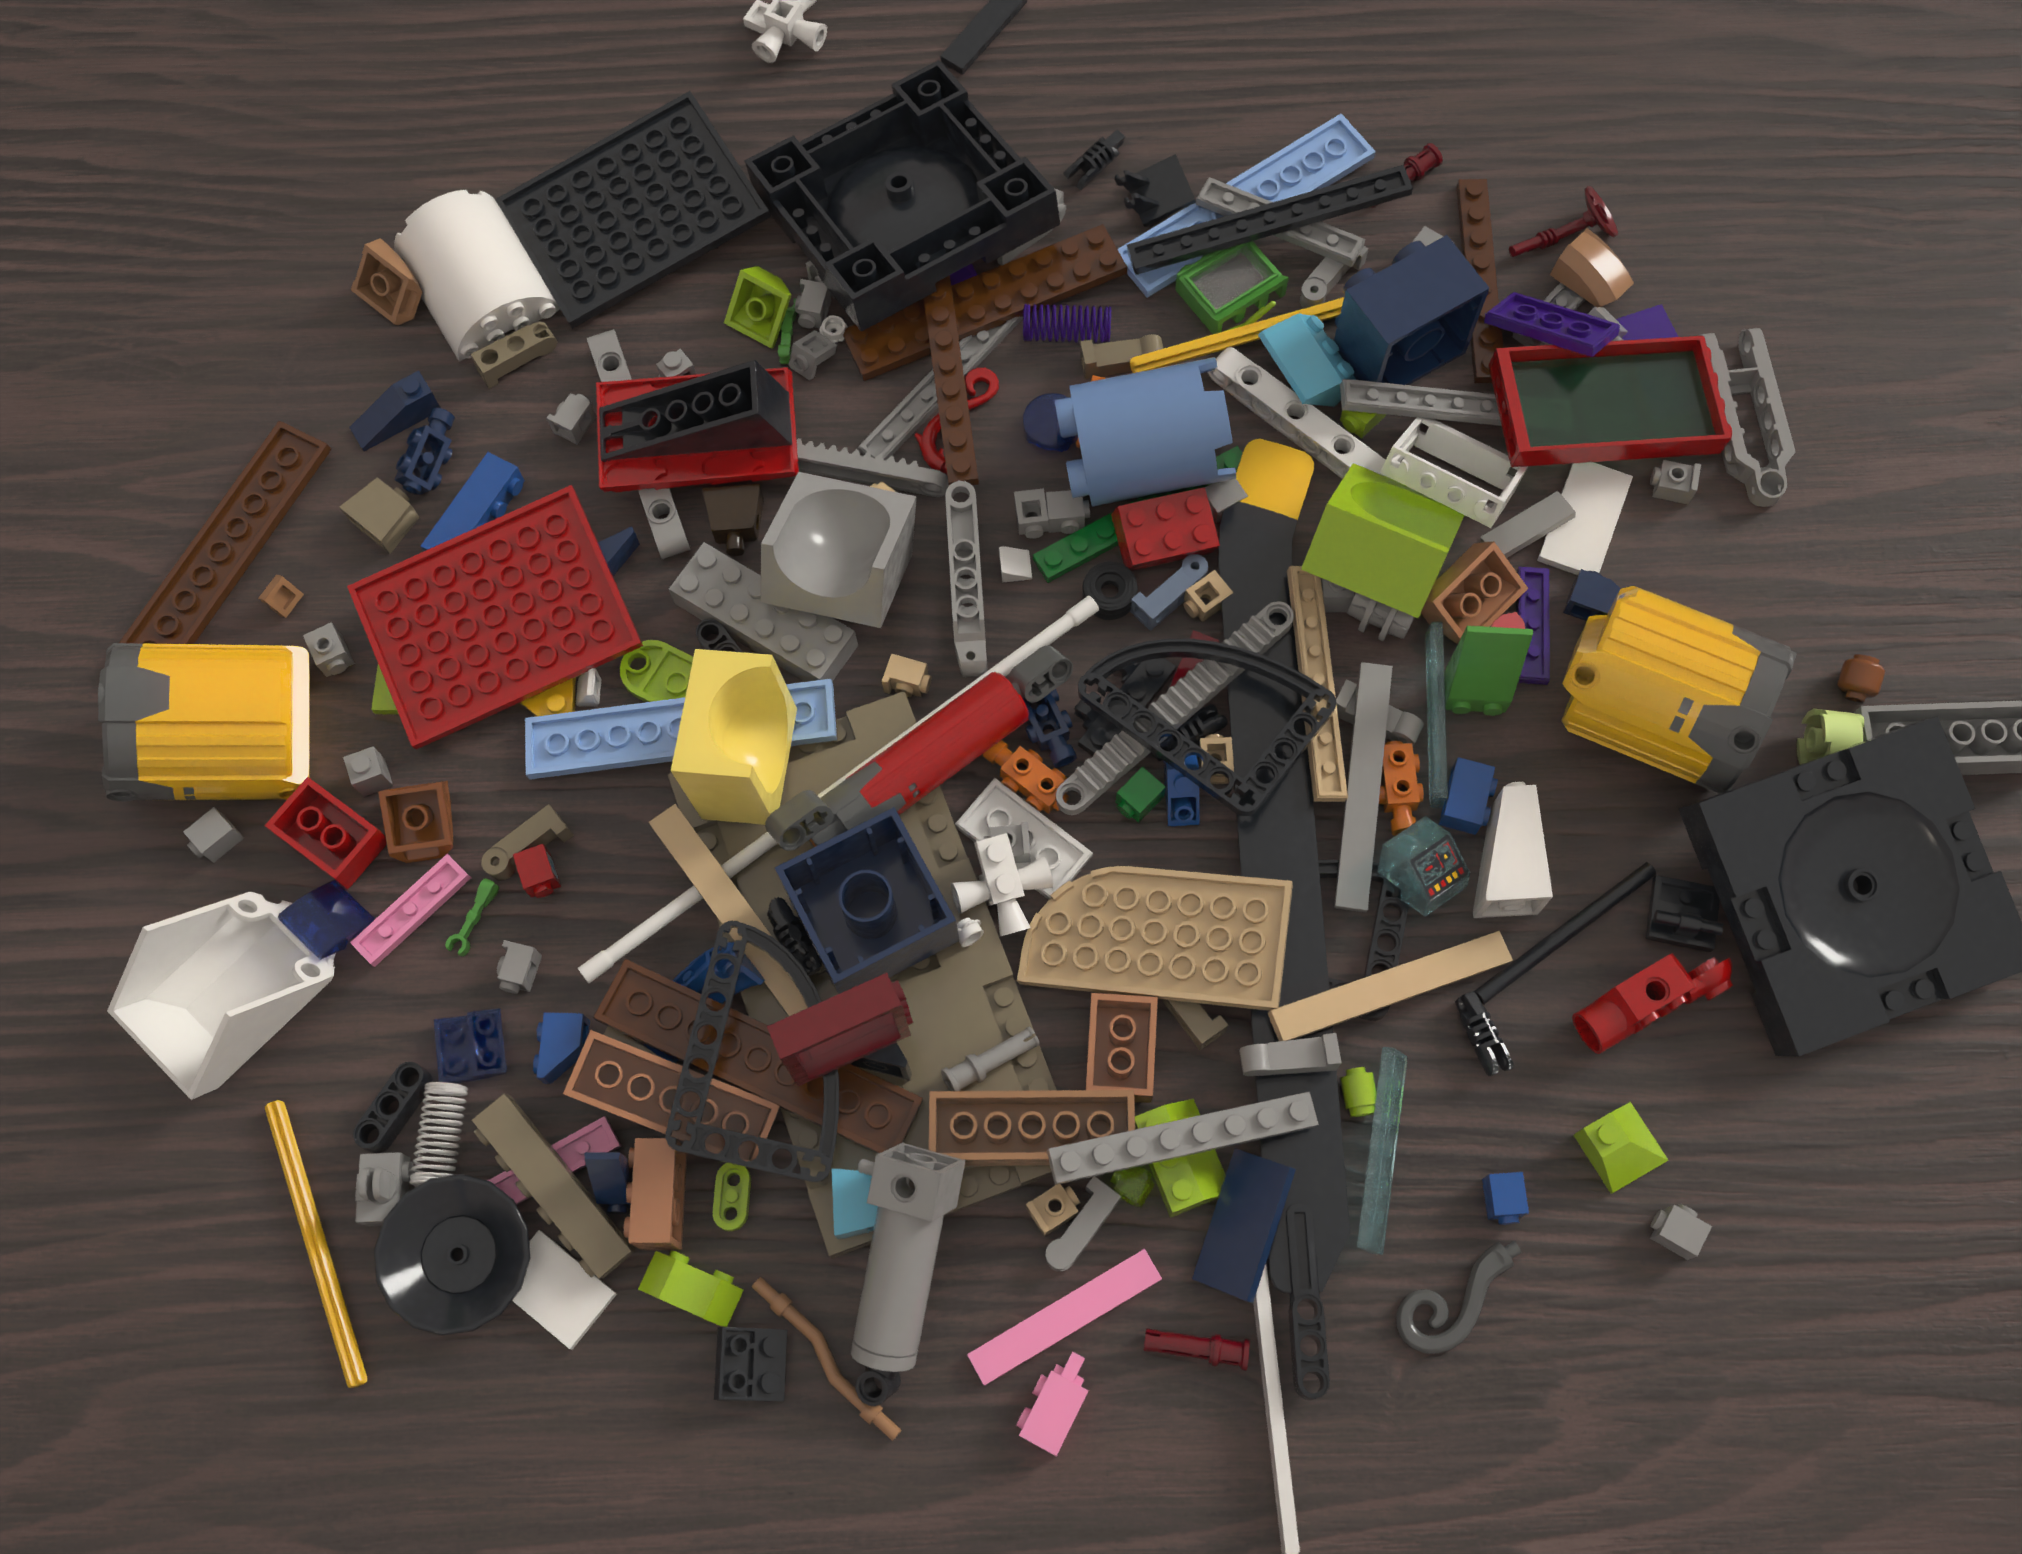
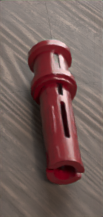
[1372,143,1443,208]
[1143,1328,1250,1371]

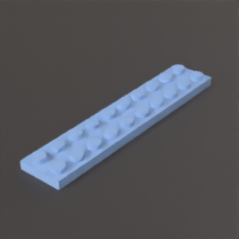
[1117,114,1376,298]
[525,679,837,780]

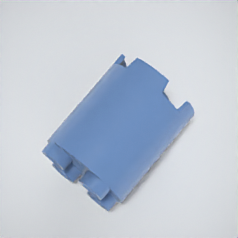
[1054,357,1236,507]

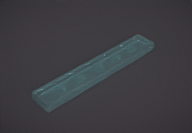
[1425,622,1448,808]
[1357,1047,1408,1255]

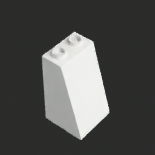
[1473,782,1553,918]

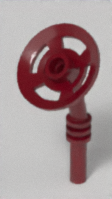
[1509,186,1618,257]

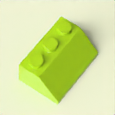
[1135,1099,1226,1218]

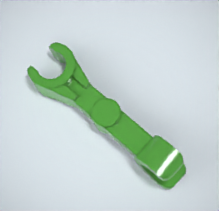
[778,298,798,364]
[445,879,499,956]

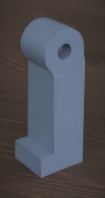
[1130,554,1208,631]

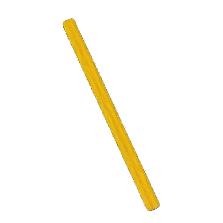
[1130,297,1344,373]
[265,1100,368,1388]

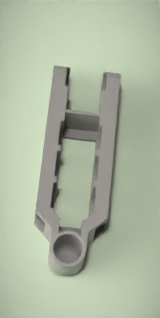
[1699,328,1796,507]
[945,481,988,678]

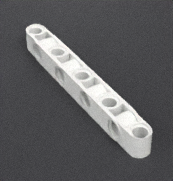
[1207,347,1394,480]

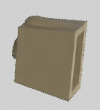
[339,477,420,554]

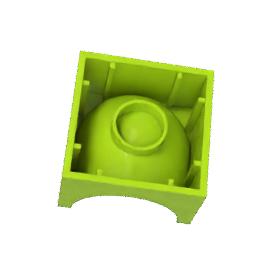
[1301,463,1465,618]

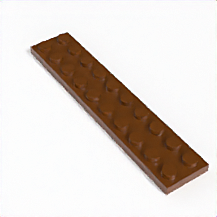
[843,224,1127,381]
[119,420,332,644]
[593,959,923,1154]

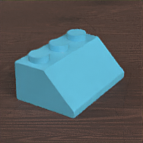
[1258,313,1356,407]

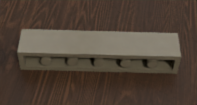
[472,1094,636,1279]

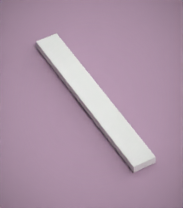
[1253,1264,1300,1554]

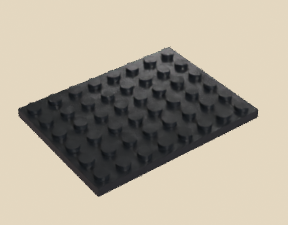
[495,91,771,329]

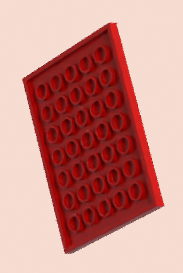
[347,485,643,750]

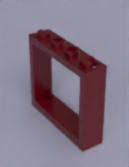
[766,973,914,1086]

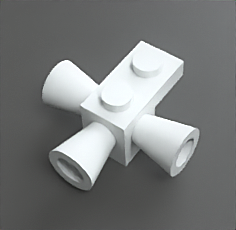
[743,0,827,63]
[951,833,1053,936]

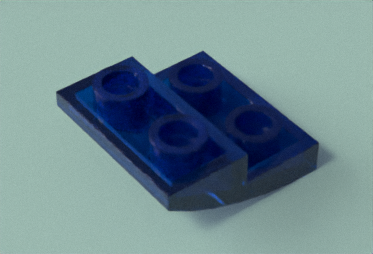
[278,880,375,960]
[434,1008,507,1084]

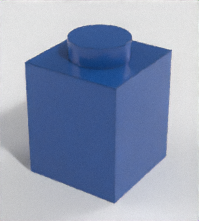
[1482,1172,1529,1225]

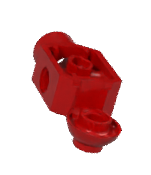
[1572,953,1734,1054]

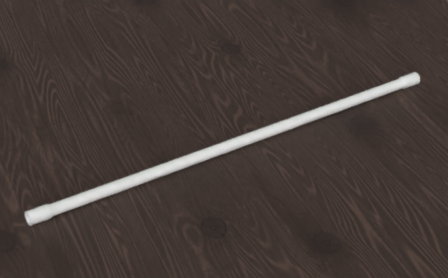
[578,596,1099,984]

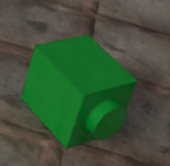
[1116,766,1166,823]

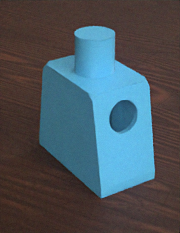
[832,1169,878,1239]

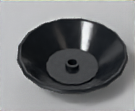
[374,1174,531,1336]

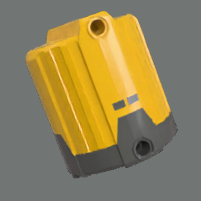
[1562,586,1797,794]
[98,643,310,802]

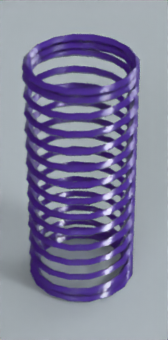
[1023,303,1111,344]

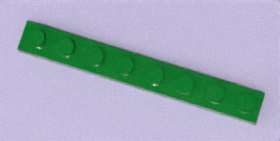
[1033,446,1243,583]

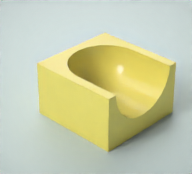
[671,649,797,825]

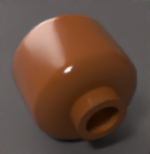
[1837,654,1885,702]

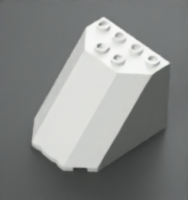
[107,892,337,1100]

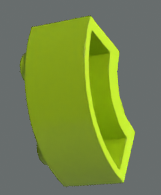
[638,1250,744,1327]

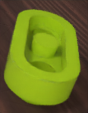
[713,1163,751,1231]

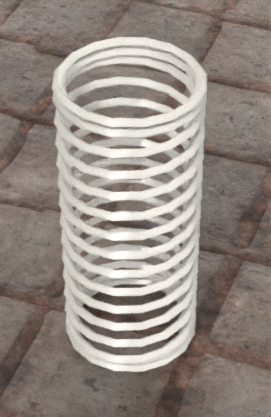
[409,1082,469,1186]

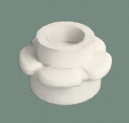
[819,316,848,343]
[957,917,984,947]

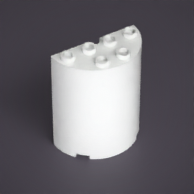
[394,190,560,362]

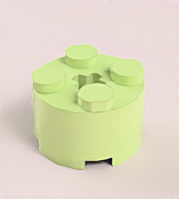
[1797,708,1864,765]

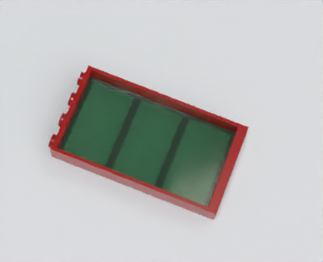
[1489,336,1732,467]

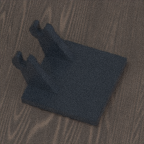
[1114,154,1196,227]

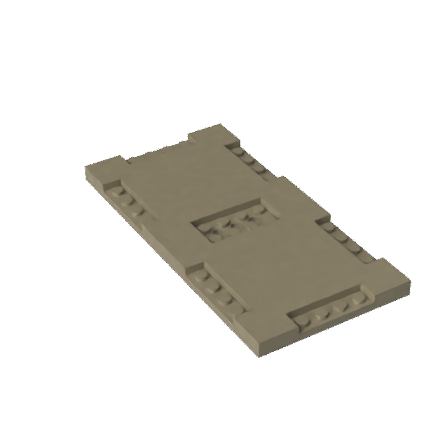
[667,691,1057,1259]

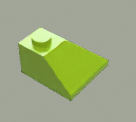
[724,266,791,349]
[1574,1102,1669,1194]

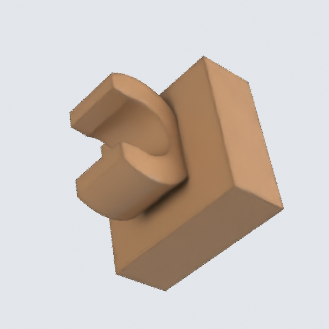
[258,574,304,618]

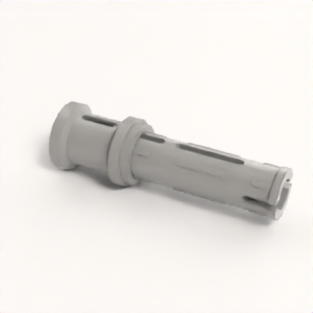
[941,1027,1039,1091]

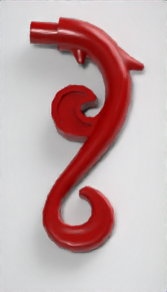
[914,367,999,475]

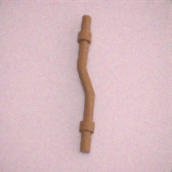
[752,1277,902,1441]

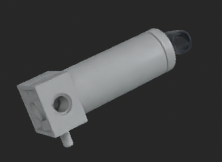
[850,1143,966,1406]

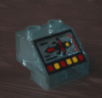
[1378,816,1470,917]

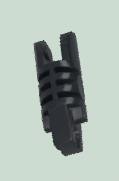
[1063,129,1125,190]
[1152,704,1228,761]
[767,897,822,976]
[1455,991,1514,1076]

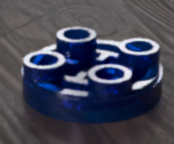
[1023,393,1078,452]

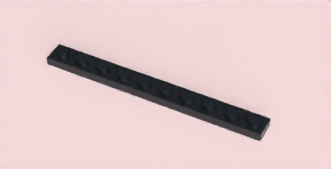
[1127,165,1413,275]

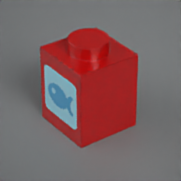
[513,844,561,898]

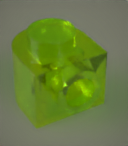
[1110,1166,1155,1209]

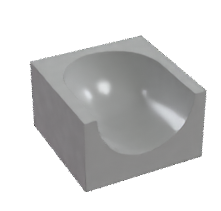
[761,472,916,628]

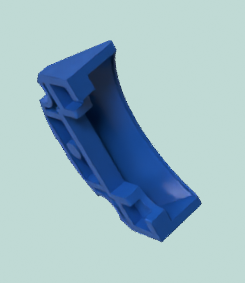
[644,942,765,1063]

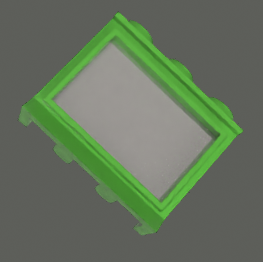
[1175,241,1289,334]

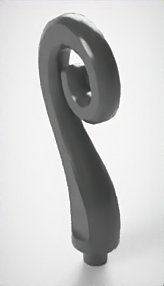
[1396,1241,1522,1354]

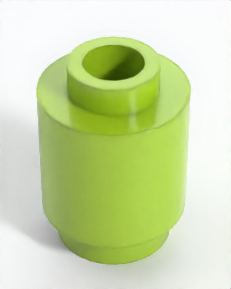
[1340,1067,1379,1118]

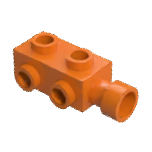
[983,740,1069,814]
[1379,741,1424,837]

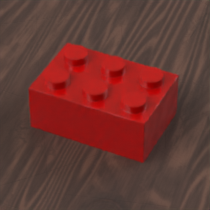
[1111,487,1220,571]
[264,777,387,890]

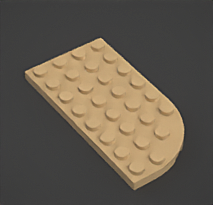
[1017,866,1293,1011]

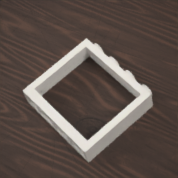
[1380,417,1528,528]

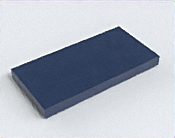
[1192,1148,1296,1303]

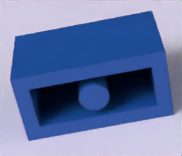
[1438,757,1498,835]

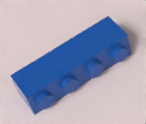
[421,452,525,551]

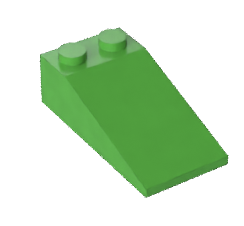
[1443,626,1533,716]

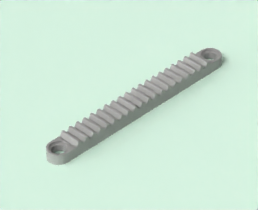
[797,438,948,497]
[1056,601,1294,815]

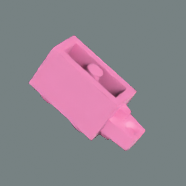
[1016,1352,1088,1456]

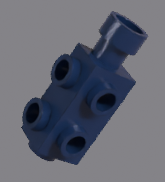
[394,407,455,495]
[1023,689,1077,768]

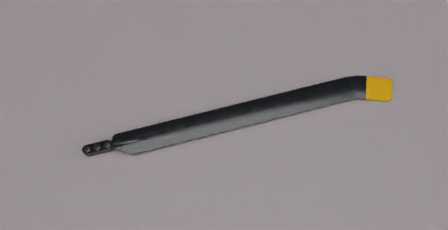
[1218,439,1350,1400]

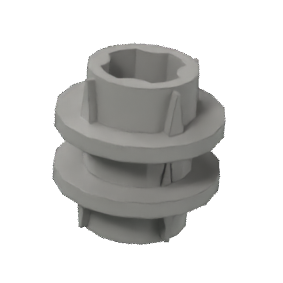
[1347,593,1415,642]

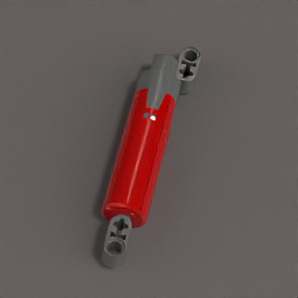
[765,645,1073,851]

